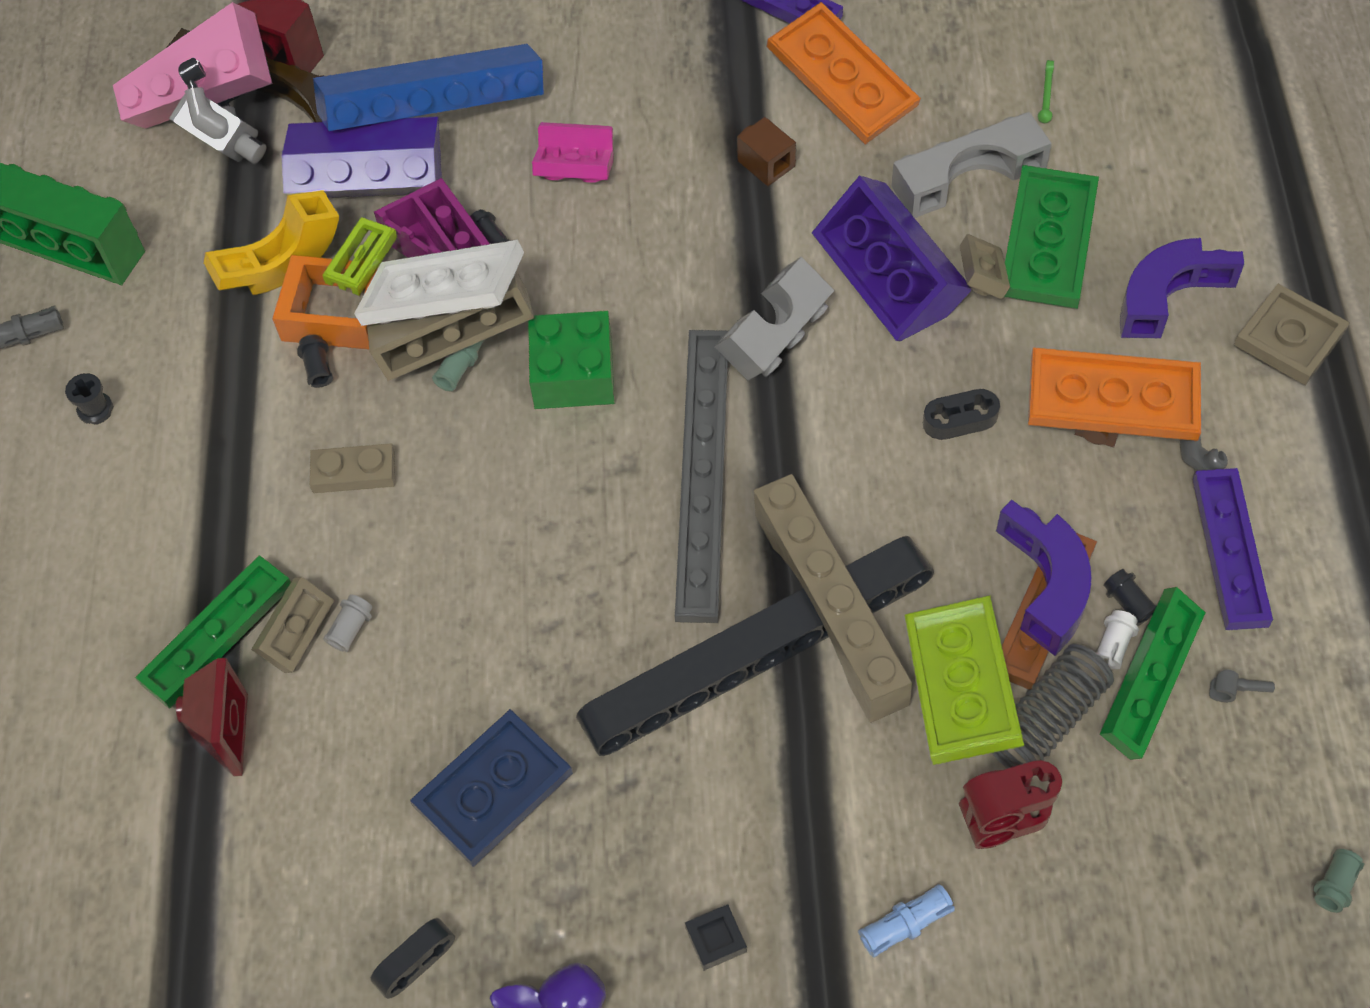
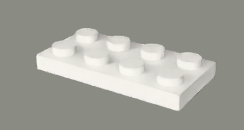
[354,240,524,326]

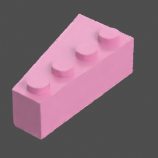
[113,2,272,129]

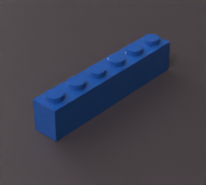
[313,44,544,131]

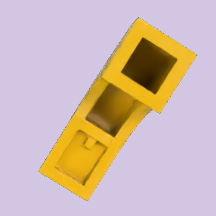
[203,190,340,295]

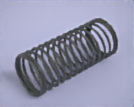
[992,644,1114,768]

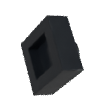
[685,904,747,971]

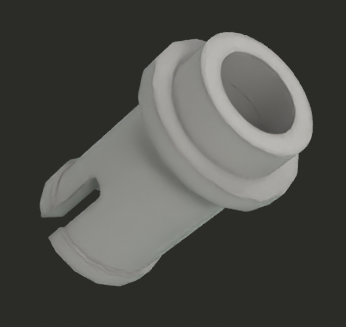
[323,594,372,652]

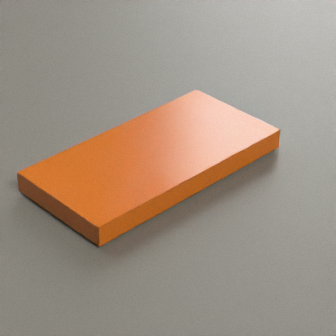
[766,2,921,145]
[1028,347,1201,441]

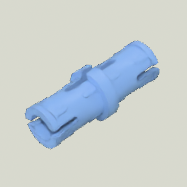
[858,884,955,958]

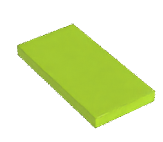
[904,595,1024,765]

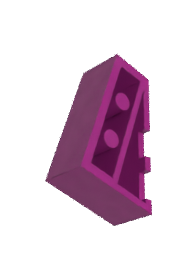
[374,178,489,258]

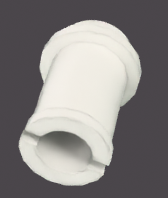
[1095,610,1139,670]

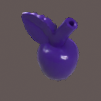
[490,962,606,1008]

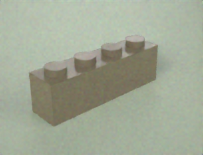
[367,270,534,381]

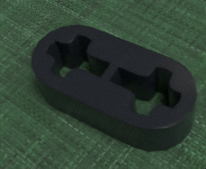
[922,389,1000,440]
[370,918,455,999]

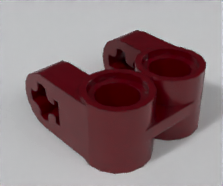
[959,760,1062,849]

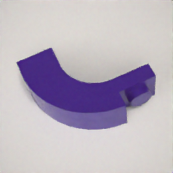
[1120,238,1244,339]
[996,499,1092,656]

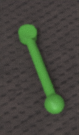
[1038,60,1054,124]

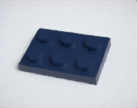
[410,709,573,867]

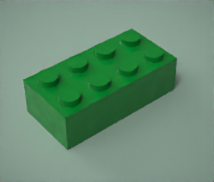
[0,163,145,286]

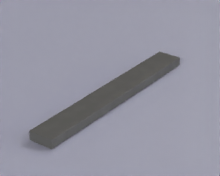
[675,330,729,623]

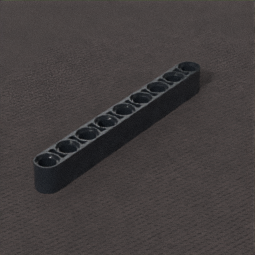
[576,536,934,756]

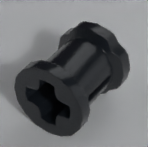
[65,373,114,425]

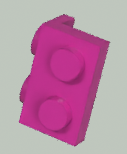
[532,122,614,183]

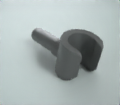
[1209,669,1275,703]

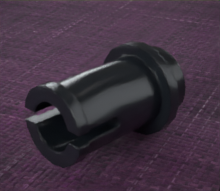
[470,209,510,244]
[297,334,333,388]
[1104,569,1157,626]

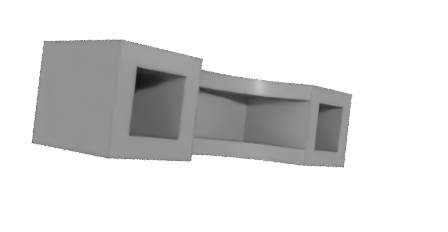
[891,112,1052,218]

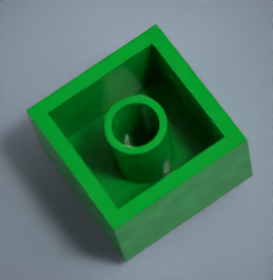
[528,311,615,409]

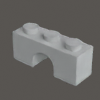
[714,257,834,380]

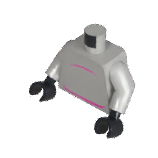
[169,57,266,164]

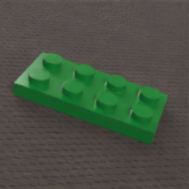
[1004,165,1099,309]

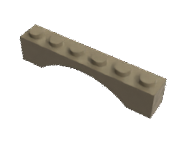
[754,474,912,723]

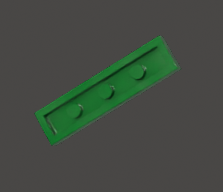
[135,555,291,709]
[1099,587,1206,760]

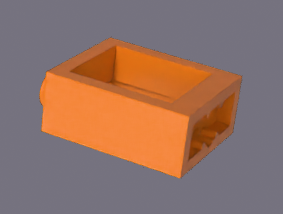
[272,255,381,350]

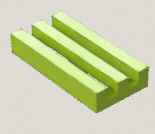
[322,217,397,296]

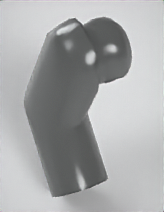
[1179,436,1228,471]

